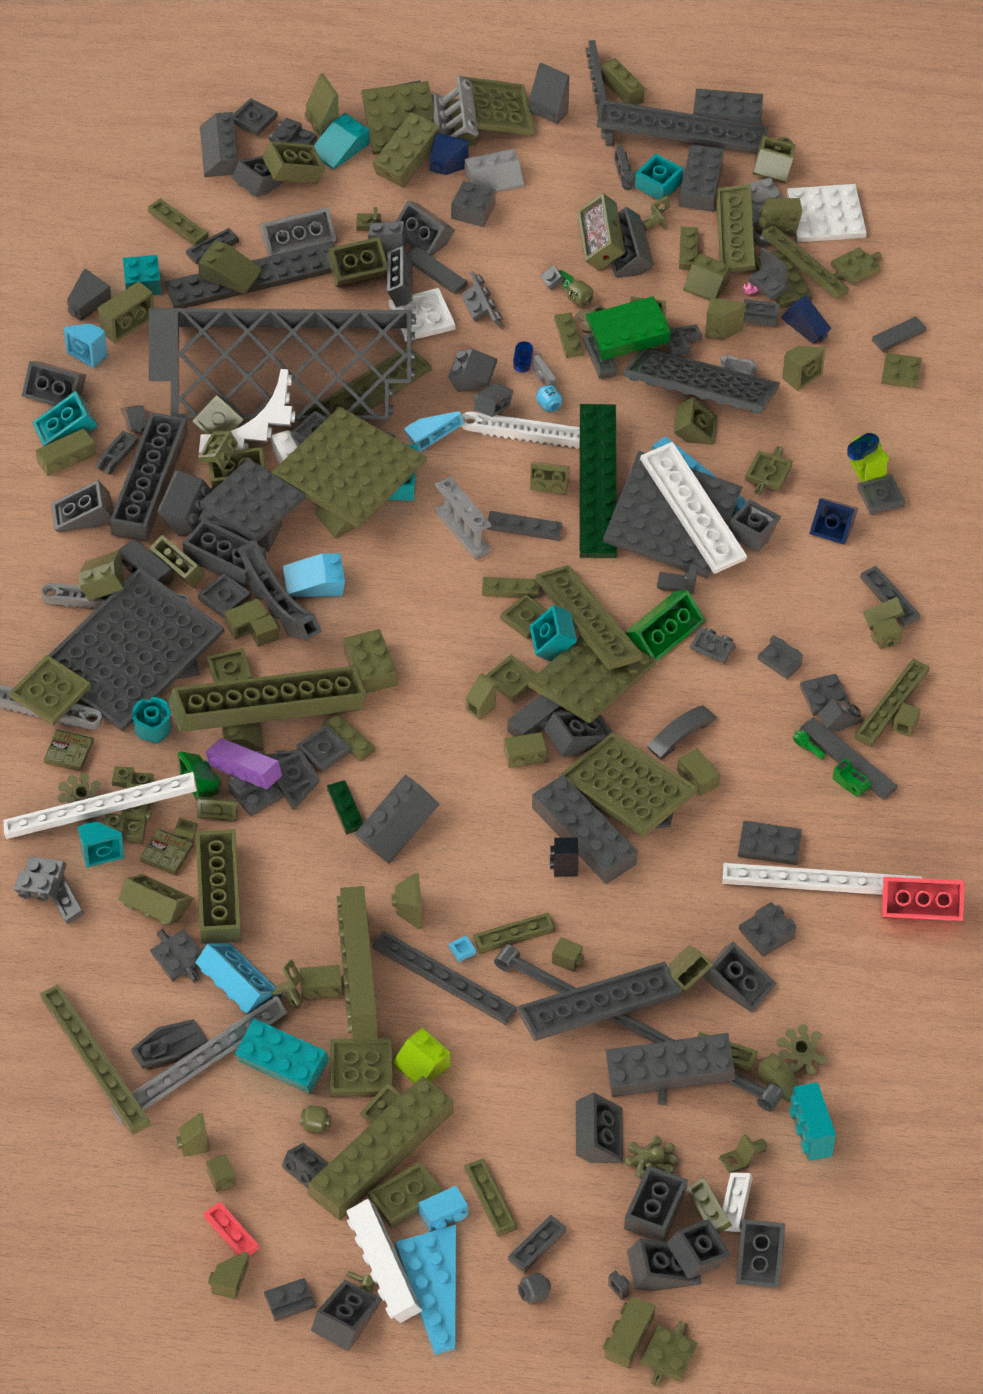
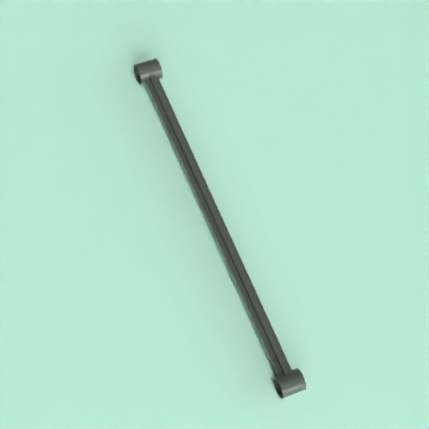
[494,945,784,1112]

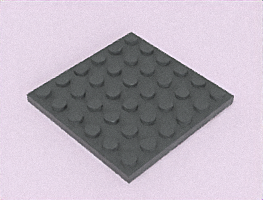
[603,451,743,579]

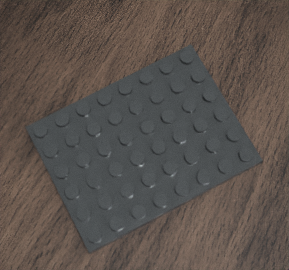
[48,568,225,732]

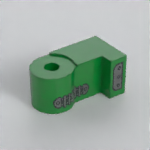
[832,758,871,797]

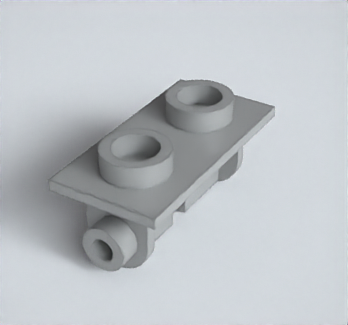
[720,354,758,376]

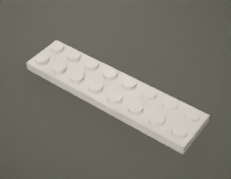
[640,442,747,574]

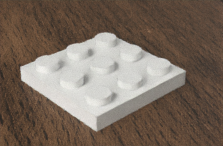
[388,288,455,342]

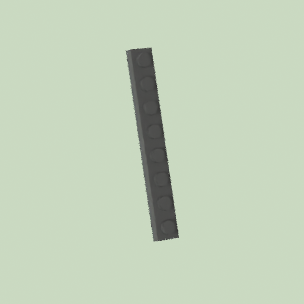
[586,40,613,146]

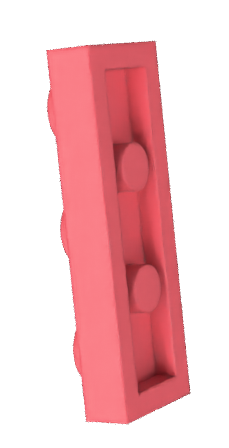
[203,1202,259,1256]

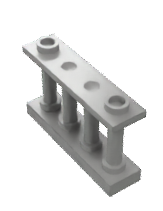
[431,75,478,138]
[435,476,491,560]

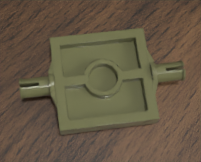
[831,247,882,285]
[745,446,793,495]
[641,1321,698,1387]

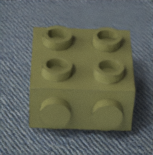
[758,198,803,235]

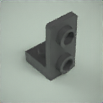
[657,564,697,593]

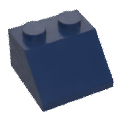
[809,498,858,545]

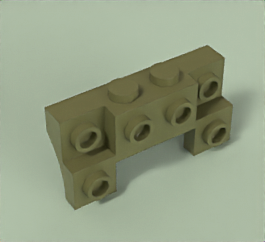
[103,766,155,844]

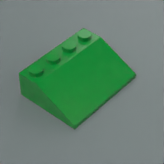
[585,296,670,361]

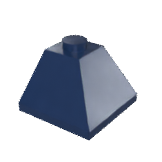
[430,133,469,175]

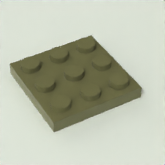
[9,655,91,726]
[330,1038,392,1096]

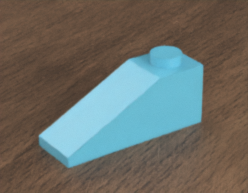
[404,411,464,452]

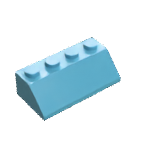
[195,943,283,1014]

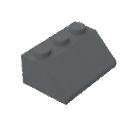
[396,201,455,256]
[22,361,86,405]
[157,471,213,536]
[576,1092,623,1163]

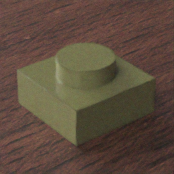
[174,818,198,839]

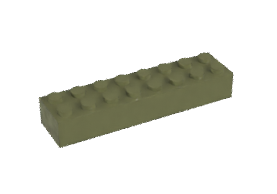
[337,886,378,1041]
[308,1076,453,1221]

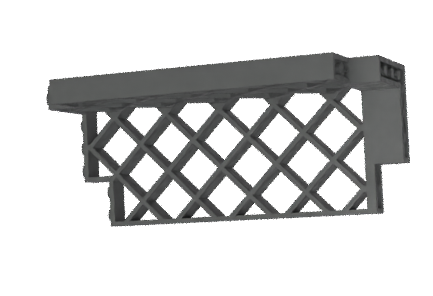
[149,308,416,419]

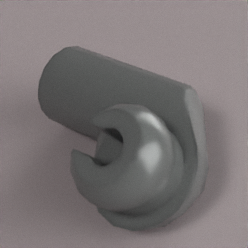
[754,229,772,246]

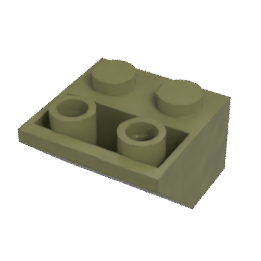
[753,136,796,183]
[530,462,570,494]

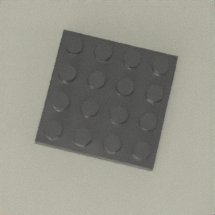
[200,459,305,542]

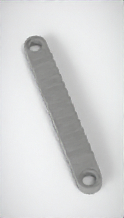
[41,583,190,610]
[0,685,102,730]

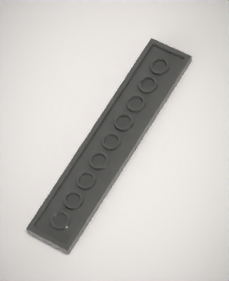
[597,99,768,153]
[164,241,335,308]

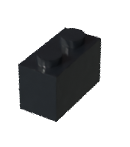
[550,837,579,877]

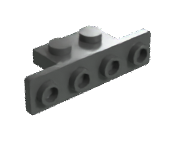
[461,271,504,328]

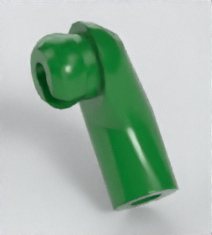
[559,270,574,290]

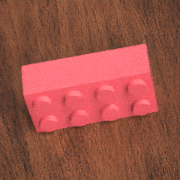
[881,877,965,921]

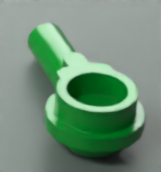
[792,730,826,760]

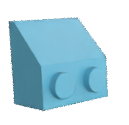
[64,324,108,368]

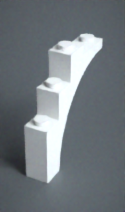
[199,369,296,453]

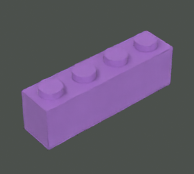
[206,738,282,789]

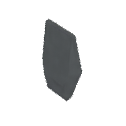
[131,1019,208,1069]

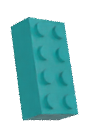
[235,1019,330,1094]

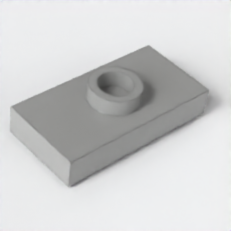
[533,355,556,387]

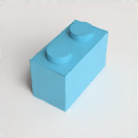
[419,1186,468,1232]

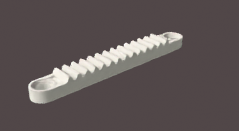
[461,412,580,449]

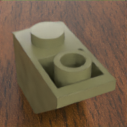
[466,673,496,720]

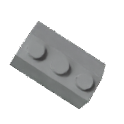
[465,149,524,193]

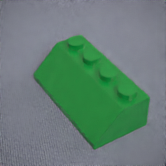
[625,590,706,662]

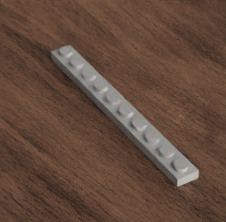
[110,996,288,1125]

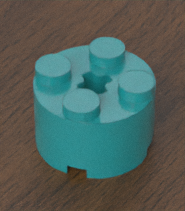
[132,697,172,743]

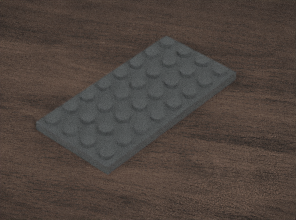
[624,348,780,413]

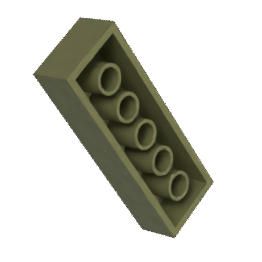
[196,829,242,944]

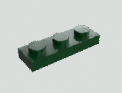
[327,780,363,835]

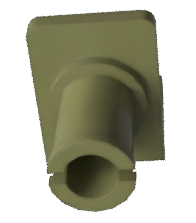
[642,196,670,231]
[272,960,304,1008]
[719,1135,767,1173]

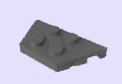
[259,750,319,810]

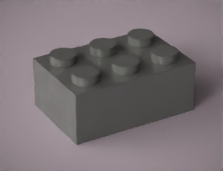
[624,1166,688,1242]

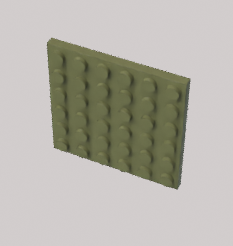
[271,407,427,529]

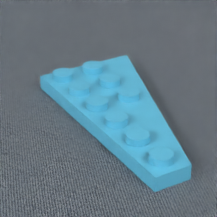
[395,1225,456,1355]

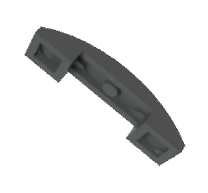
[648,705,717,760]

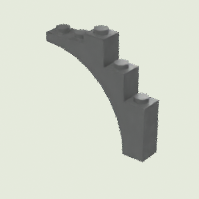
[237,540,322,640]

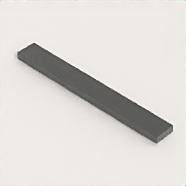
[372,931,517,1025]

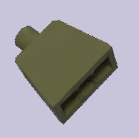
[669,945,713,991]

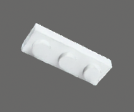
[723,1173,753,1232]

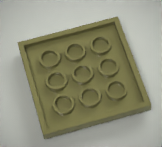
[462,76,535,136]
[361,81,434,154]

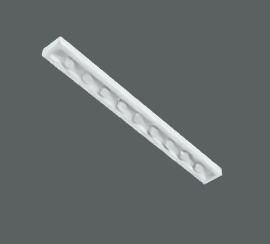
[3,772,197,839]
[722,863,922,895]

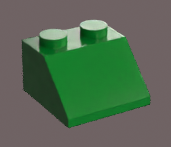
[178,751,220,800]

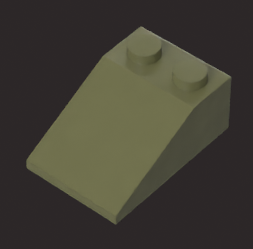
[305,73,339,137]
[198,240,262,295]
[79,550,123,601]

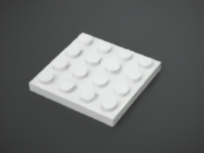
[787,184,866,243]

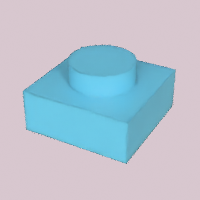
[449,936,476,963]

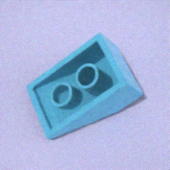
[283,553,345,597]

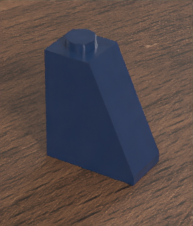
[781,295,832,344]

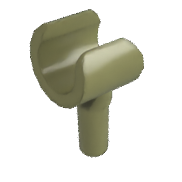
[346,1271,374,1292]

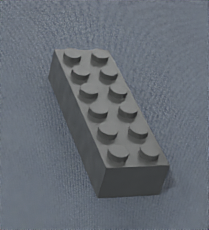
[532,775,638,884]
[606,1033,735,1097]

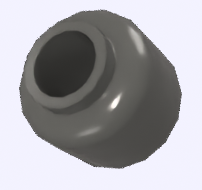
[518,1273,551,1304]

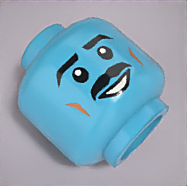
[536,385,563,412]

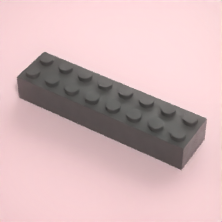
[110,412,188,541]

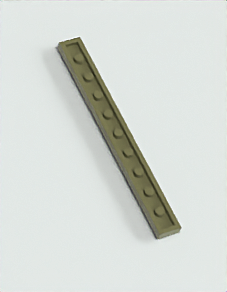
[40,985,151,1135]

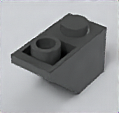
[818,699,864,732]

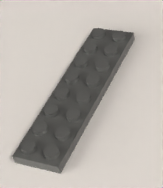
[517,961,683,1041]

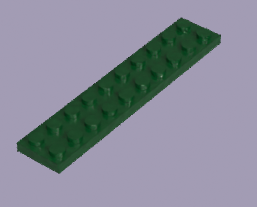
[579,404,617,558]

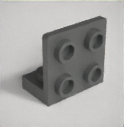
[749,248,788,301]

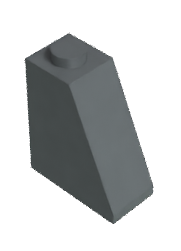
[67,269,111,321]

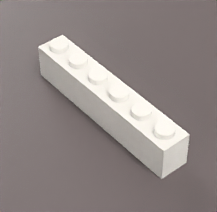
[346,1199,422,1323]

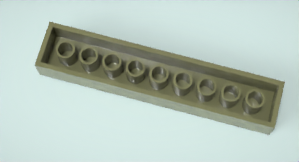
[169,666,367,732]

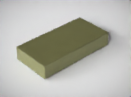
[863,597,905,630]

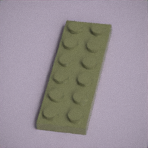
[716,184,756,273]

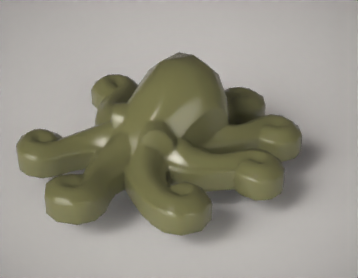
[58,773,101,821]
[777,1024,827,1075]
[625,1136,677,1179]

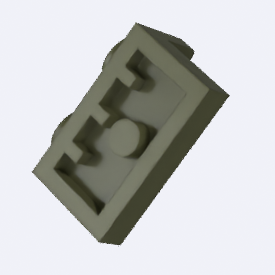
[198,431,238,469]

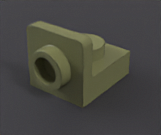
[356,207,381,231]

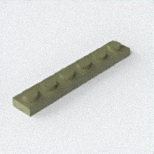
[761,225,850,299]
[855,659,929,747]

